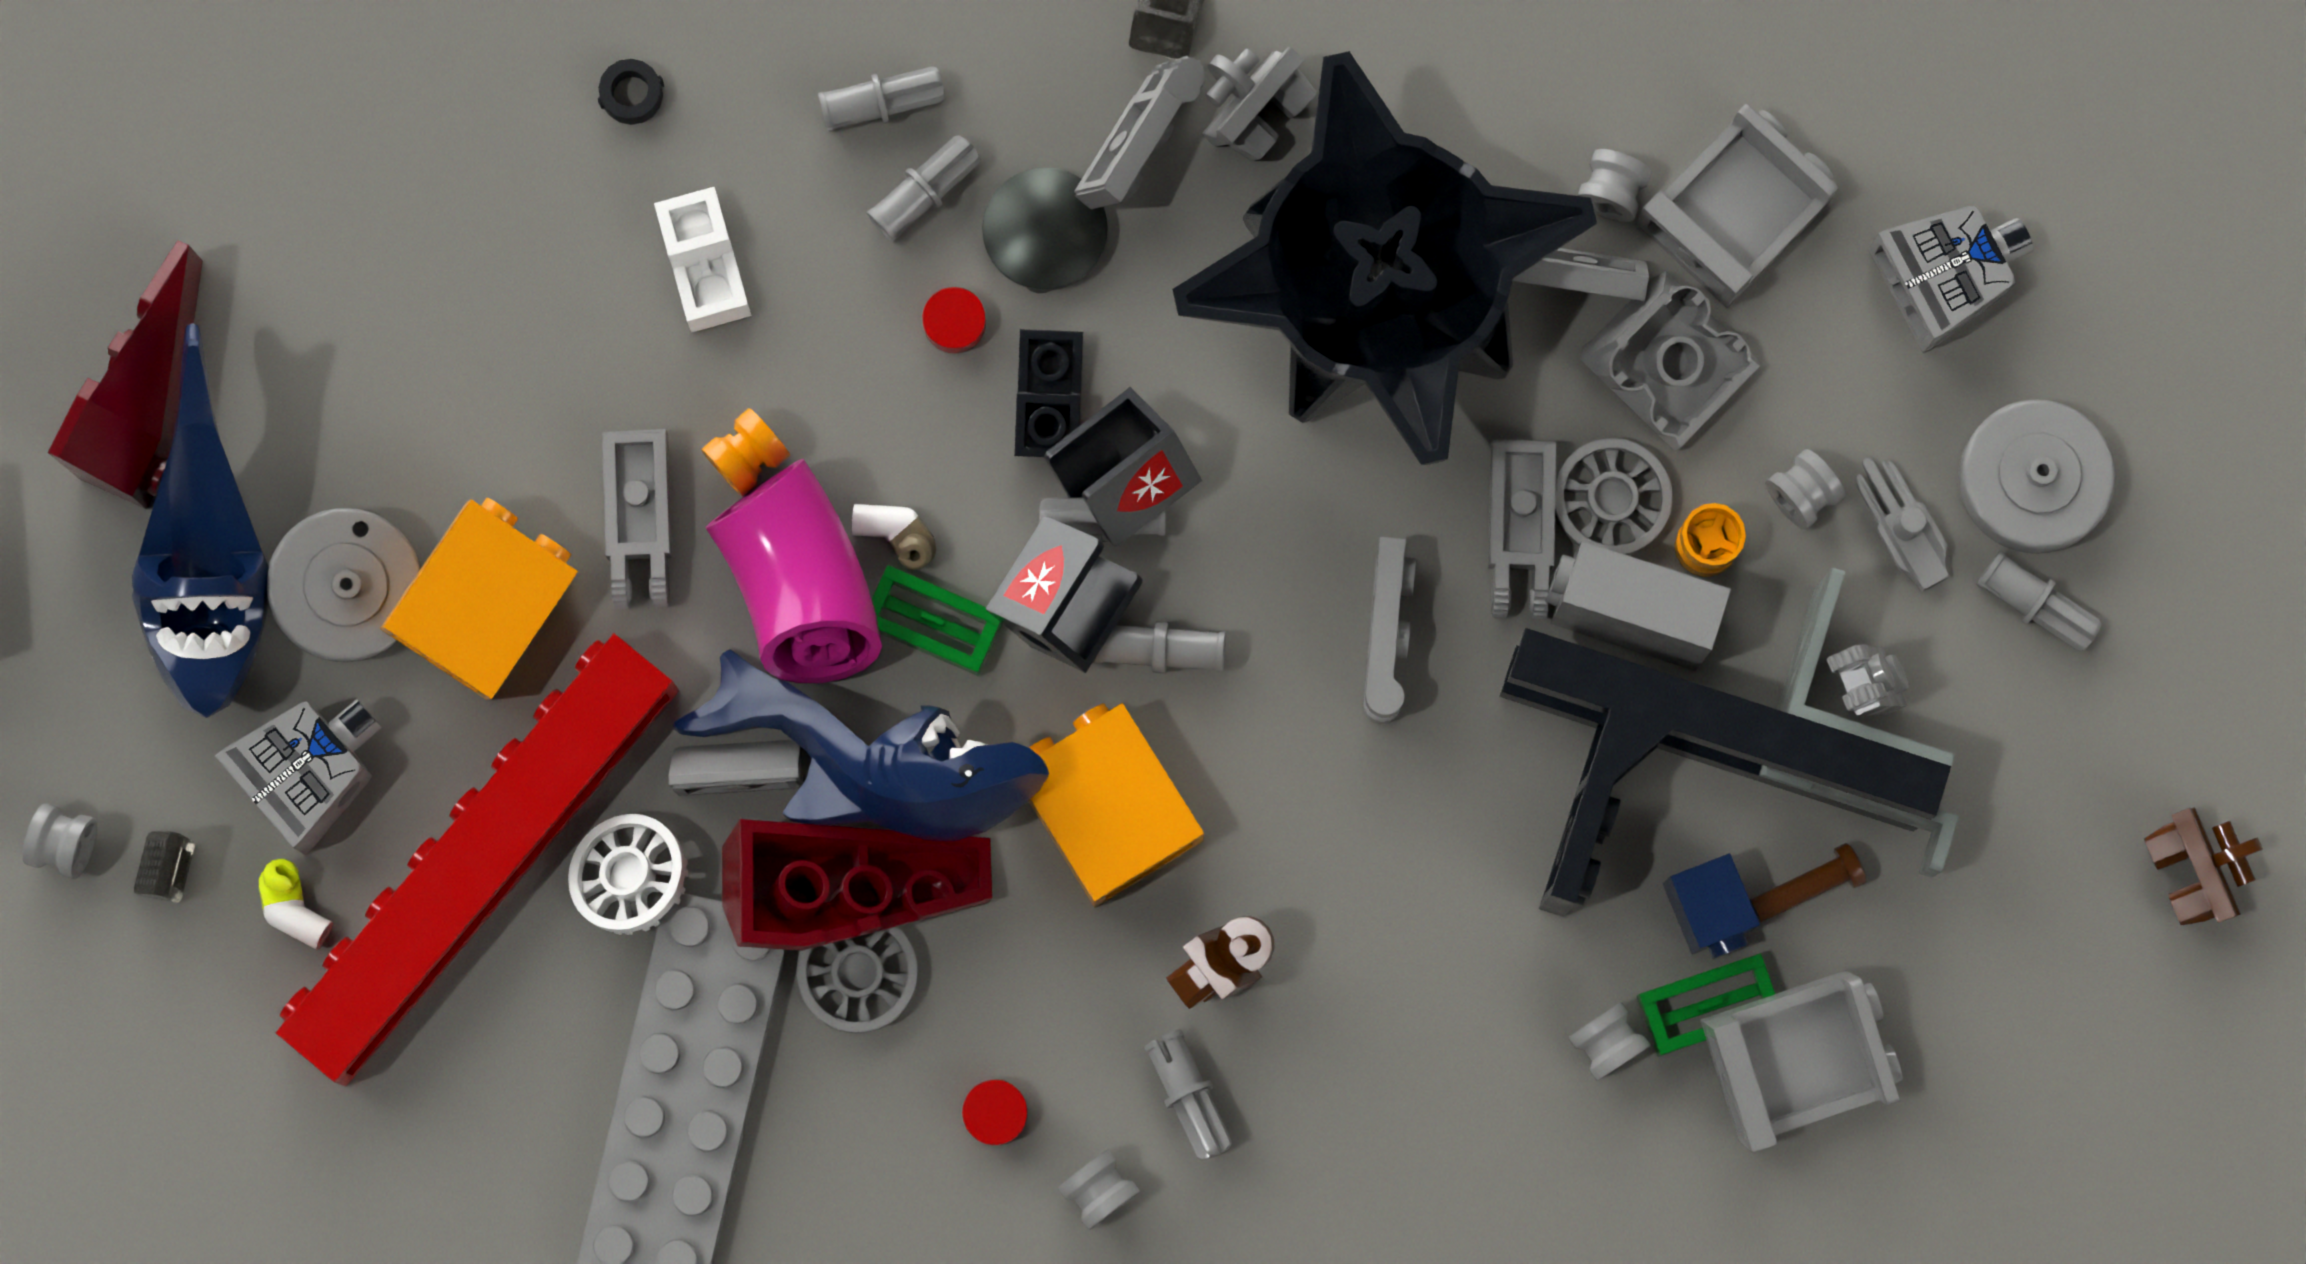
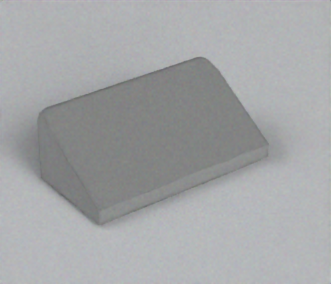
[669,740,803,796]

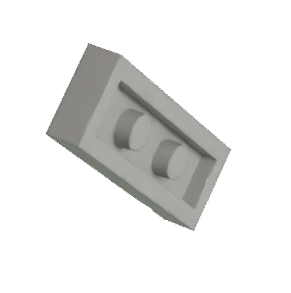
[1512,248,1649,301]

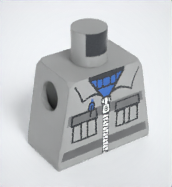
[1868,206,2033,353]
[215,699,382,855]

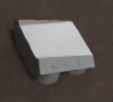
[1579,271,1761,451]

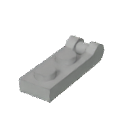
[1363,537,1416,725]

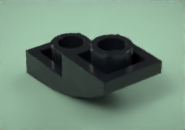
[1014,329,1084,457]

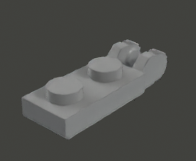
[1074,56,1207,209]
[602,429,672,609]
[1488,440,1556,619]
[1827,644,1909,716]

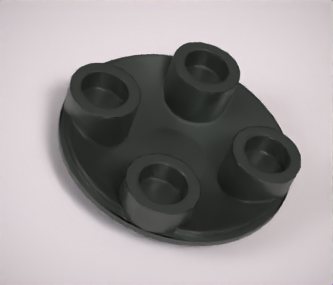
[982,168,1108,294]

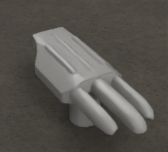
[1856,457,1949,592]

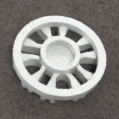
[568,814,689,935]

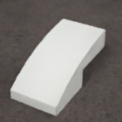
[654,187,752,333]

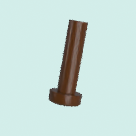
[1750,843,1866,922]

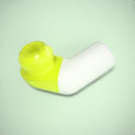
[258,859,333,950]

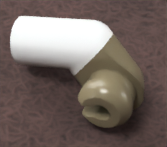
[852,504,936,570]

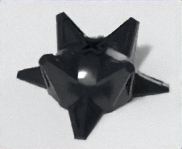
[1172,51,1597,465]

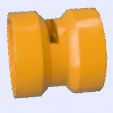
[701,408,791,497]
[1674,503,1746,577]

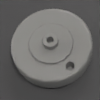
[1958,399,2116,554]
[267,508,421,662]

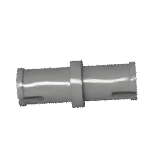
[1095,621,1226,673]

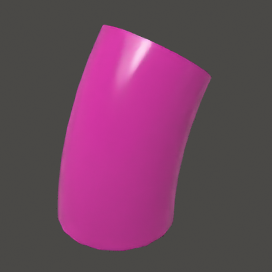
[705,458,882,683]

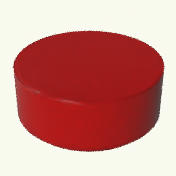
[922,287,986,353]
[962,1080,1028,1146]

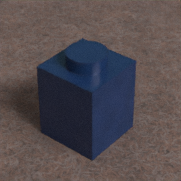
[1662,853,1760,959]

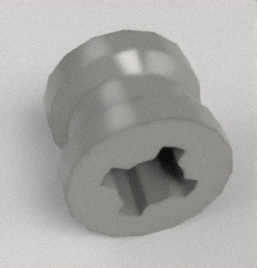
[1577,149,1652,222]
[1765,449,1846,530]
[22,803,97,879]
[1568,1002,1651,1081]
[1058,1149,1140,1230]

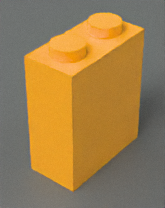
[380,497,578,700]
[1028,703,1204,908]

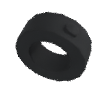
[598,59,664,125]

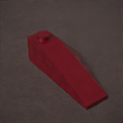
[47,240,203,509]
[722,819,992,951]

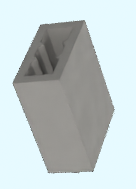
[1546,541,1731,671]

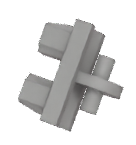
[1202,47,1317,161]

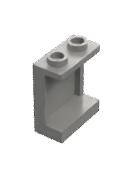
[1636,104,1838,308]
[1700,970,1903,1152]

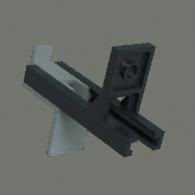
[1499,568,1959,917]

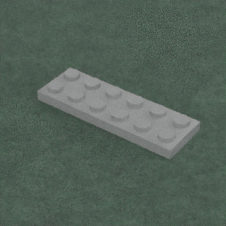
[577,893,787,1264]

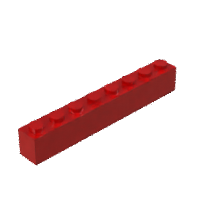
[275,633,679,1087]

